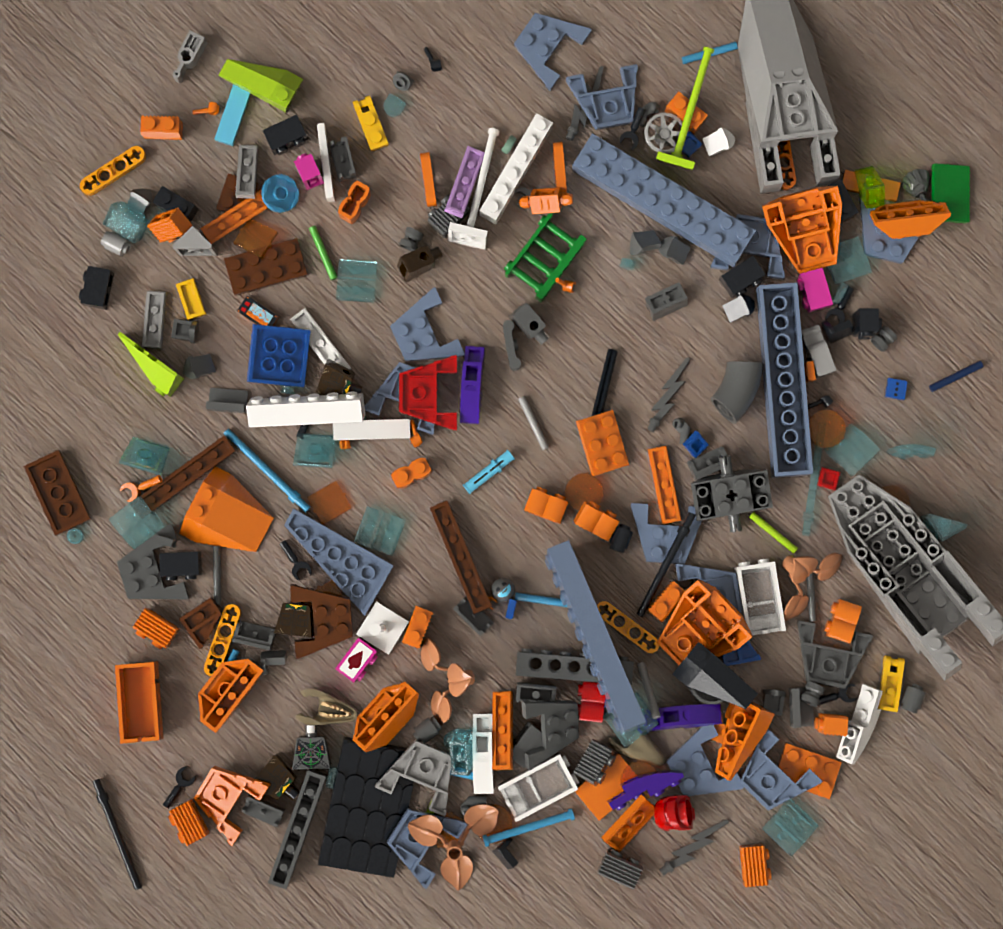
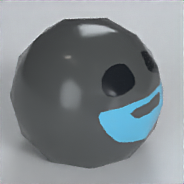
[491,578,515,602]

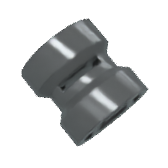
[399,227,424,252]
[870,325,897,352]
[800,681,825,707]

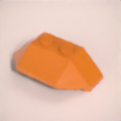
[870,200,951,239]
[198,659,264,733]
[352,682,419,753]

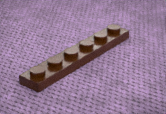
[130,436,236,519]
[430,500,492,614]

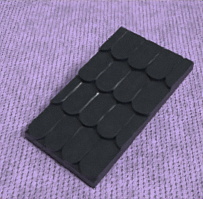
[318,736,414,878]

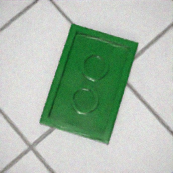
[932,163,970,223]

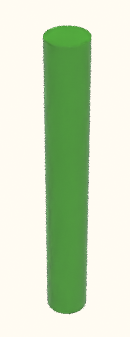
[309,226,338,280]

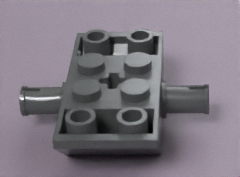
[691,455,773,533]

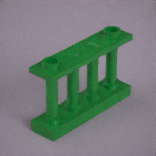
[504,213,587,303]

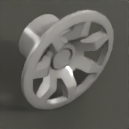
[644,113,683,153]

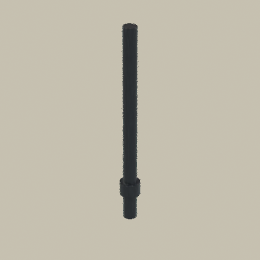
[636,512,696,617]
[92,779,142,890]

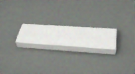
[317,123,335,202]
[290,308,351,370]
[333,419,410,441]

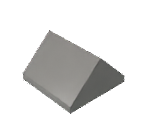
[173,226,218,256]

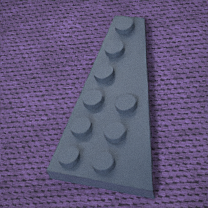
[284,509,394,616]

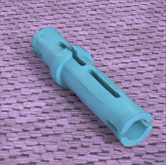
[463,450,515,494]

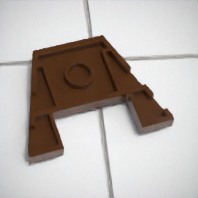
[290,584,353,659]

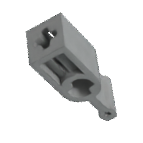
[173,30,208,83]
[801,325,836,378]

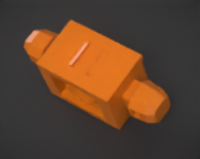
[519,187,573,214]

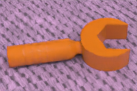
[120,475,162,502]

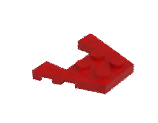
[399,355,457,431]

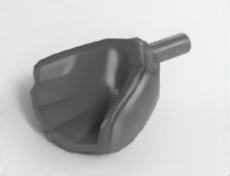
[901,169,930,201]

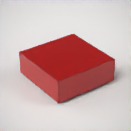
[816,467,840,491]

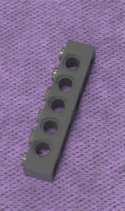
[516,648,634,685]
[268,769,328,889]

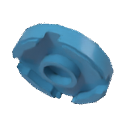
[261,174,299,213]

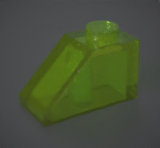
[855,166,885,209]

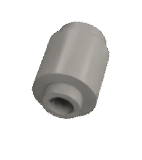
[101,231,131,256]

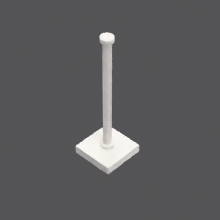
[448,128,500,250]
[356,601,409,655]

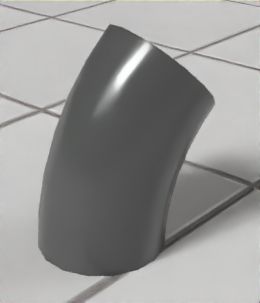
[710,361,763,424]

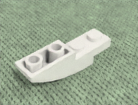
[836,684,883,765]
[472,714,494,794]

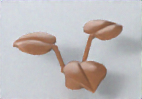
[782,553,842,621]
[421,637,475,725]
[408,804,499,891]

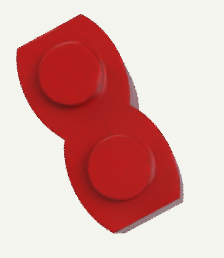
[578,681,605,723]

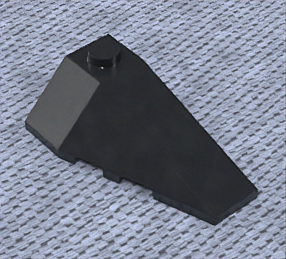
[672,642,758,709]

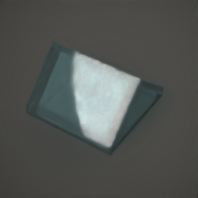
[293,434,336,468]
[119,437,169,476]
[920,514,967,542]

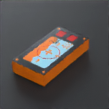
[237,296,279,326]

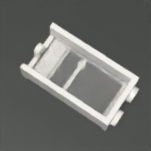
[734,559,786,635]
[498,753,579,822]

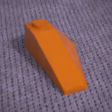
[715,702,775,781]

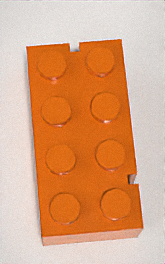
[115,661,164,744]

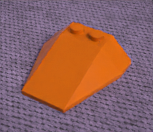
[762,185,842,274]
[179,467,274,552]
[657,579,753,665]

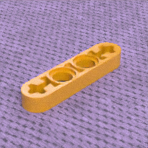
[80,146,146,196]
[597,601,659,653]
[204,604,241,676]

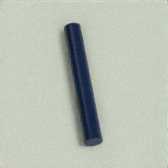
[929,361,984,392]

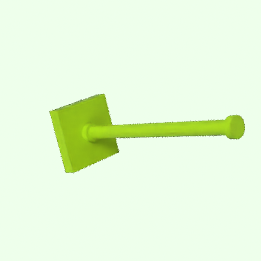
[655,47,715,170]

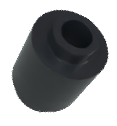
[609,524,633,554]

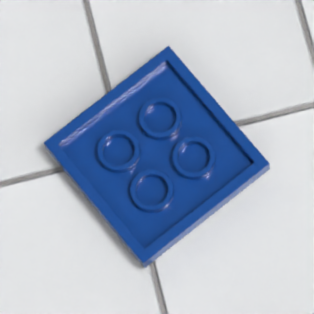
[247,324,311,387]

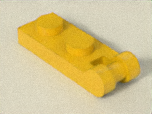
[352,95,389,152]
[878,655,905,712]

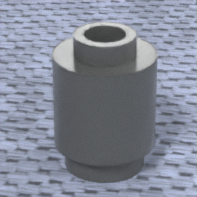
[901,684,926,714]
[413,716,442,743]

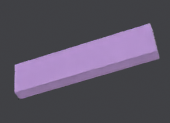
[444,146,485,218]

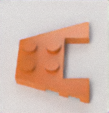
[193,766,271,846]

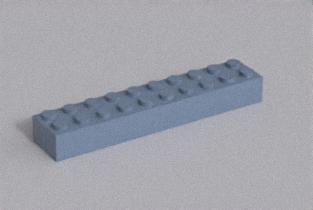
[572,133,756,268]
[756,283,813,478]
[545,540,646,735]

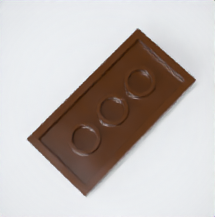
[224,238,308,296]
[23,450,92,536]

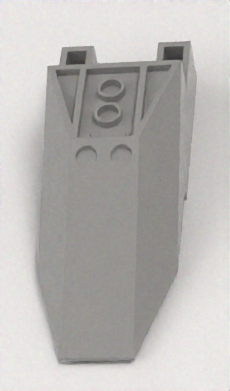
[738,0,840,194]
[828,475,1003,681]

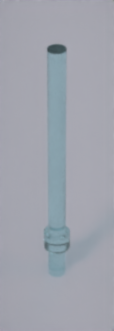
[802,422,826,536]

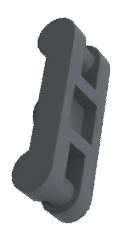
[503,320,521,371]

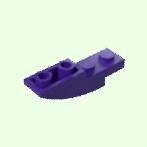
[460,346,485,424]
[642,704,723,732]
[607,771,684,810]

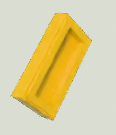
[176,278,207,321]

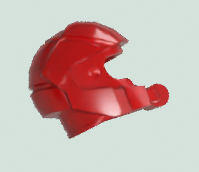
[654,795,695,831]

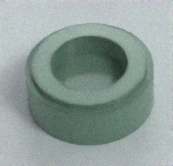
[501,135,517,154]

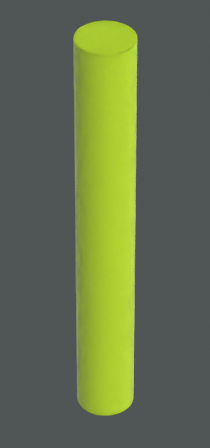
[749,511,798,554]

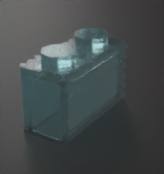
[102,201,150,243]
[449,729,473,776]

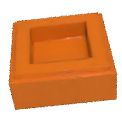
[804,361,816,383]

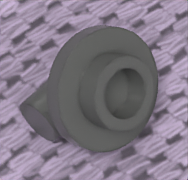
[393,71,414,91]

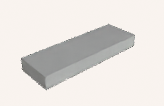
[235,145,259,199]
[142,291,167,349]

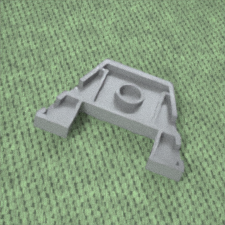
[375,740,452,817]

